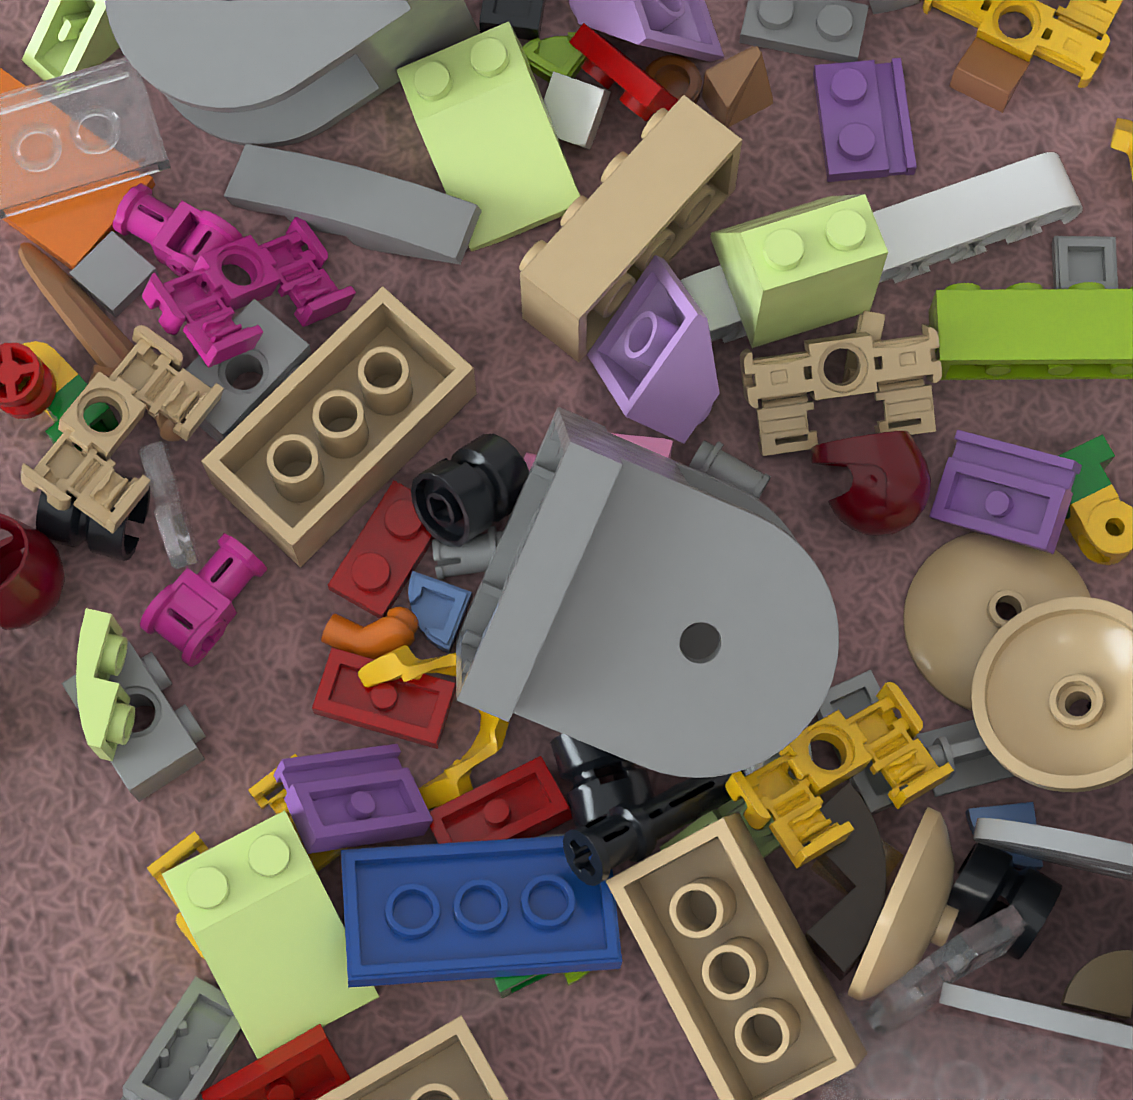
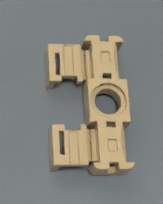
[740,324,942,456]
[21,325,224,533]

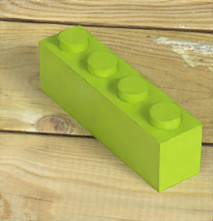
[929,282,1133,380]

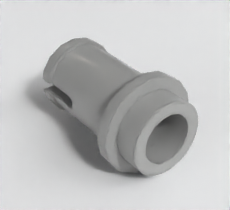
[689,440,771,499]
[432,526,503,580]

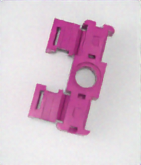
[142,217,356,368]

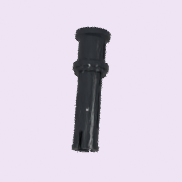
[563,771,745,886]

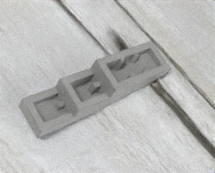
[224,144,481,265]
[121,976,242,1100]

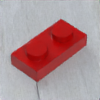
[569,23,679,122]
[328,480,435,619]
[312,648,456,749]
[429,756,573,844]
[200,1024,351,1100]

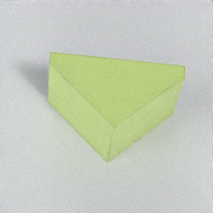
[22,0,120,97]

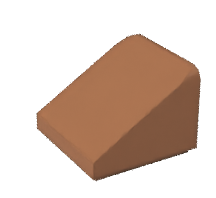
[949,37,1030,113]

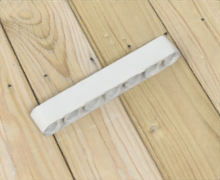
[680,152,1083,343]

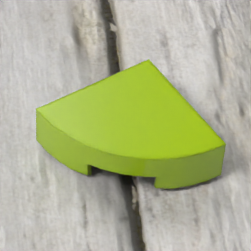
[522,32,587,83]

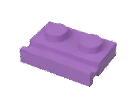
[813,58,917,182]
[929,430,1082,554]
[274,744,433,854]

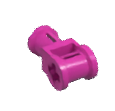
[113,183,243,293]
[140,533,267,667]

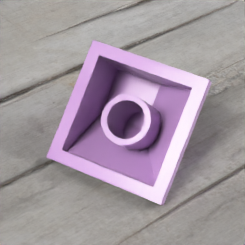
[569,0,724,62]
[587,255,720,444]

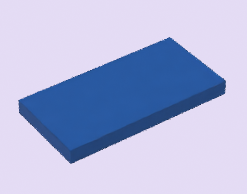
[341,836,622,988]

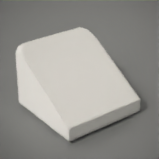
[544,71,611,149]

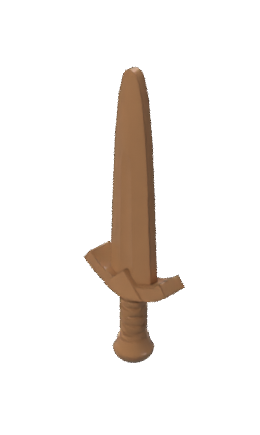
[18,242,187,442]

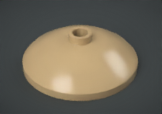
[903,532,1091,711]
[971,597,1133,792]
[847,807,959,1001]

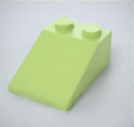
[396,21,581,252]
[162,810,379,1059]

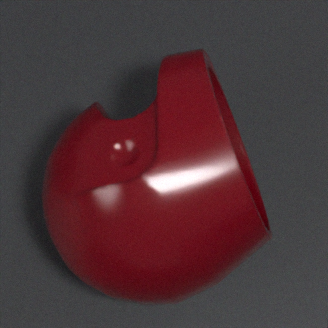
[812,431,931,536]
[0,513,65,630]

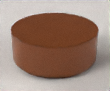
[645,55,702,104]

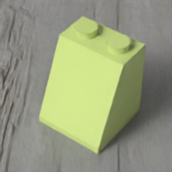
[710,194,888,348]

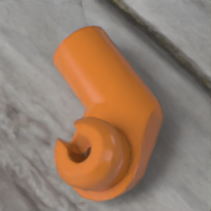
[321,607,419,660]

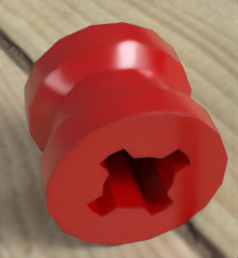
[0,343,56,419]

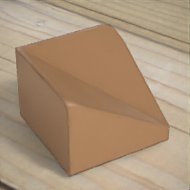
[702,46,773,128]

